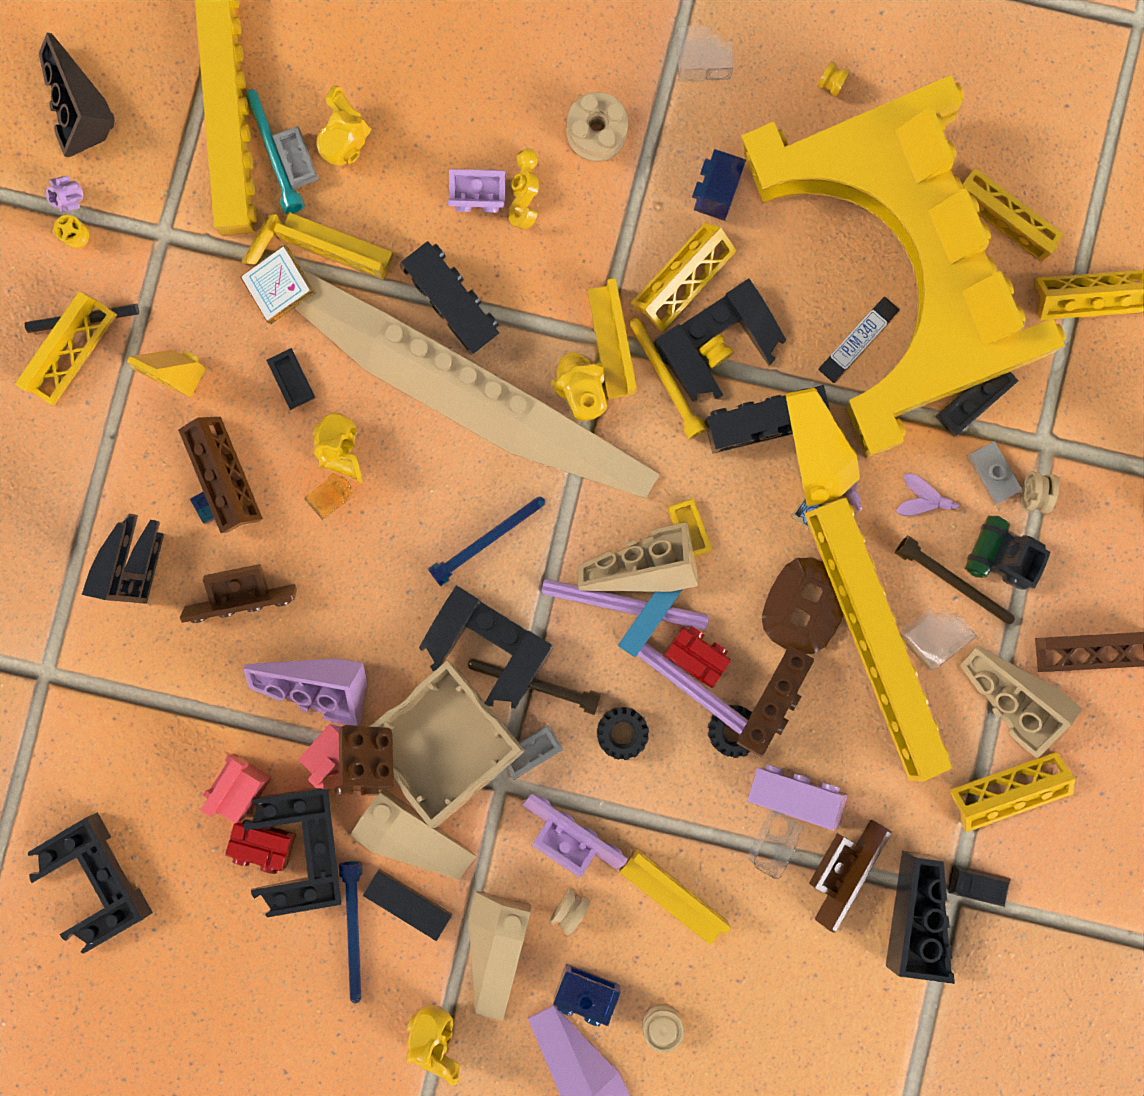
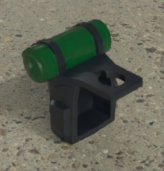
[964,515,1051,590]

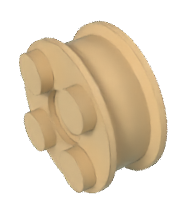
[566,92,628,162]

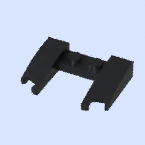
[654,278,786,402]
[81,513,164,604]
[419,585,554,709]
[244,788,342,918]
[28,812,153,954]

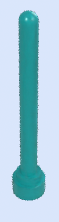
[246,89,305,214]

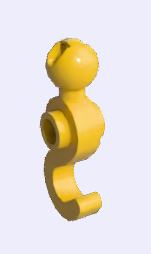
[509,148,539,230]

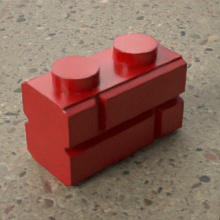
[663,626,731,688]
[225,819,296,874]

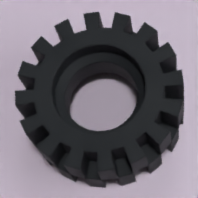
[707,705,752,758]
[597,707,649,760]

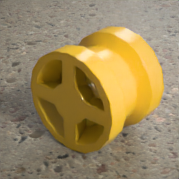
[817,61,850,97]
[53,215,90,249]
[699,334,734,369]

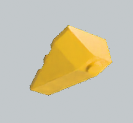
[127,350,206,398]
[786,388,860,506]

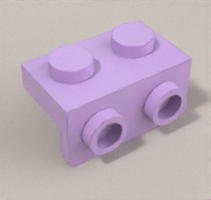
[448,169,506,212]

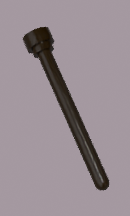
[895,535,1015,624]
[468,659,601,715]

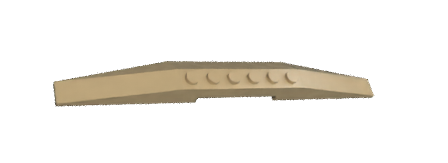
[290,266,660,499]

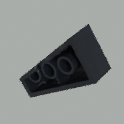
[400,241,499,355]
[705,385,832,454]
[886,851,955,984]

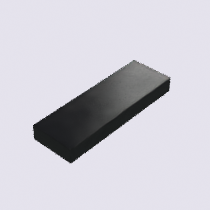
[935,372,1019,437]
[363,869,452,942]

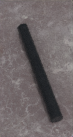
[25,303,140,333]

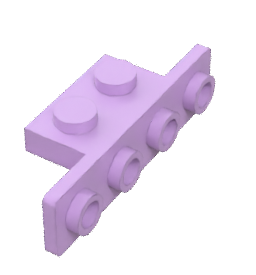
[523,794,628,878]

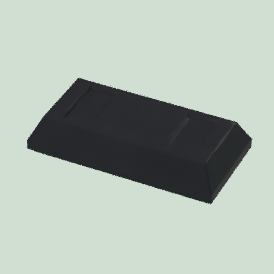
[266,348,316,410]
[948,865,1011,907]

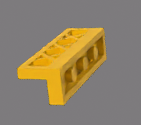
[962,168,1064,262]
[273,212,394,280]
[631,222,737,332]
[1034,269,1144,320]
[587,278,637,400]
[15,291,117,406]
[950,752,1075,832]
[619,848,731,946]

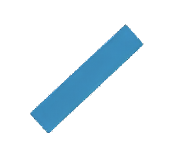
[618,589,683,657]

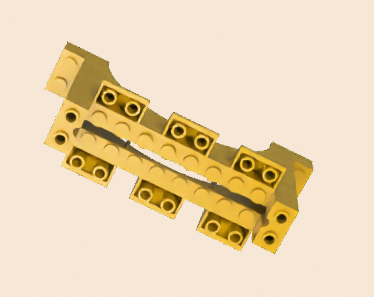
[741,75,1066,459]

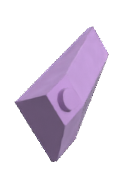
[243,658,367,726]
[528,1004,631,1096]

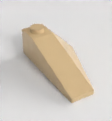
[578,522,698,592]

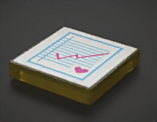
[240,245,315,324]

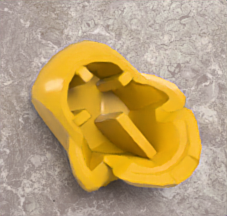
[317,86,371,166]
[551,352,607,421]
[312,412,363,483]
[406,1005,460,1086]

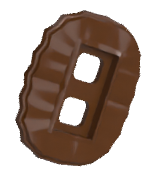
[762,557,844,654]

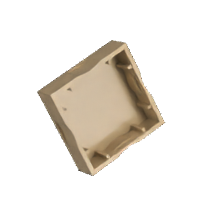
[371,661,525,828]

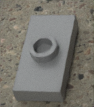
[272,126,319,189]
[967,441,1022,505]
[507,725,563,780]

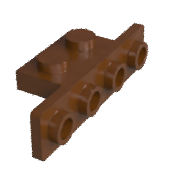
[180,564,297,623]
[737,646,814,757]
[809,820,892,933]

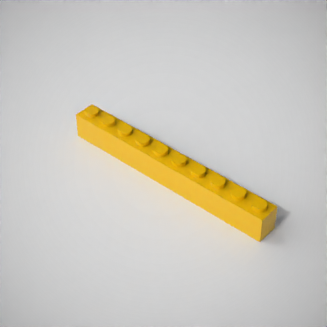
[195,0,258,236]
[804,497,952,782]

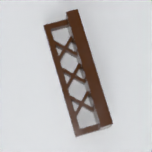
[178,417,263,533]
[1035,632,1144,672]

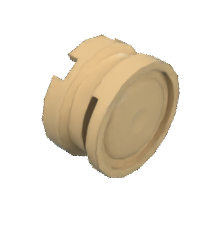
[1021,471,1059,514]
[549,887,591,936]
[642,1004,684,1052]

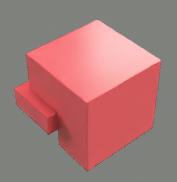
[298,724,340,789]
[200,754,272,823]

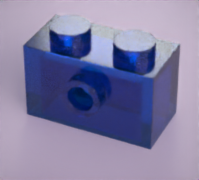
[692,149,746,221]
[553,964,621,1027]

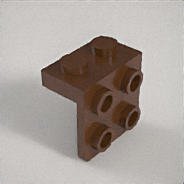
[323,725,394,796]

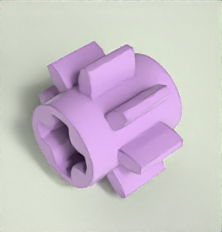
[46,175,83,213]

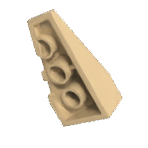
[960,646,1083,759]
[350,789,477,880]
[468,891,531,1021]

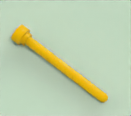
[630,318,708,440]

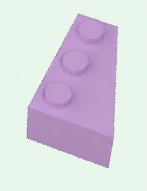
[747,764,848,830]

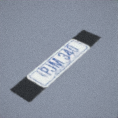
[818,297,899,383]

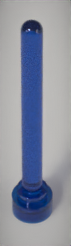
[427,496,545,587]
[339,861,363,1004]

